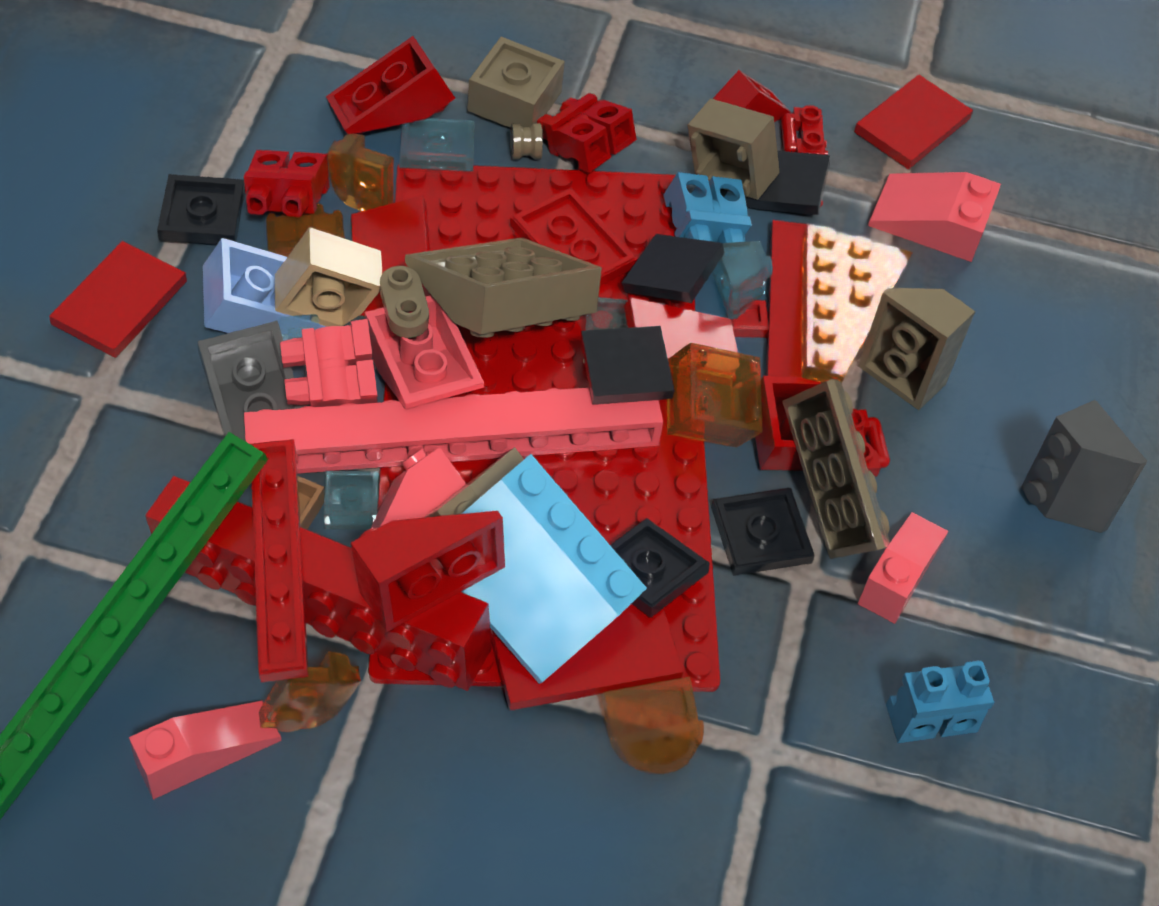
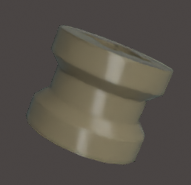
[510,123,543,160]

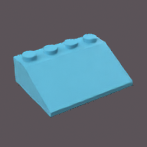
[461,454,647,684]

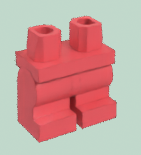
[280,319,377,407]

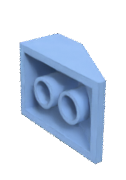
[203,238,326,335]

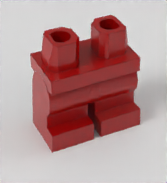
[537,93,637,173]
[243,150,330,217]

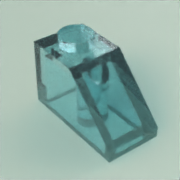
[713,241,773,319]

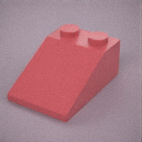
[868,172,1001,262]
[365,295,484,409]

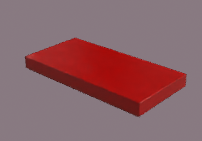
[351,195,431,320]
[491,604,683,711]

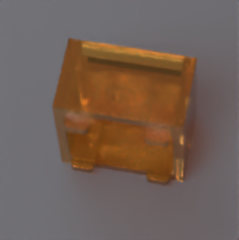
[667,342,762,447]

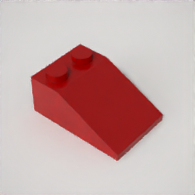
[326,36,456,135]
[351,511,505,632]

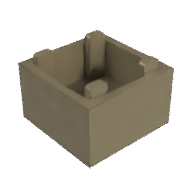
[467,37,565,128]
[688,98,780,200]

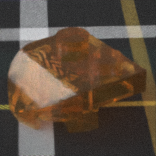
[327,134,394,211]
[266,203,345,257]
[259,652,361,732]
[601,677,704,774]

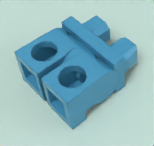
[663,172,752,259]
[886,660,995,743]

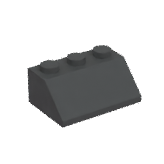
[1021,399,1147,533]

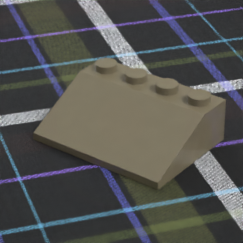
[405,238,602,337]
[782,379,890,559]

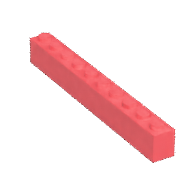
[244,386,663,474]

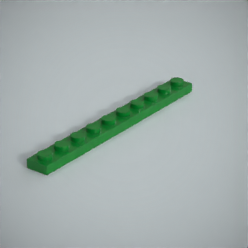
[0,432,268,820]

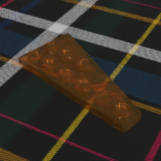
[801,224,913,383]

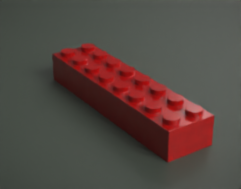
[145,476,492,691]

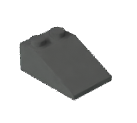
[198,321,303,441]

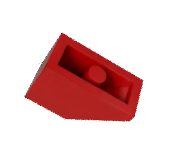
[713,70,791,122]

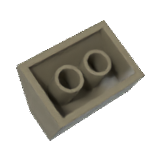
[858,288,976,410]

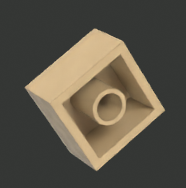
[275,227,382,327]

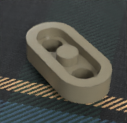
[380,266,429,338]

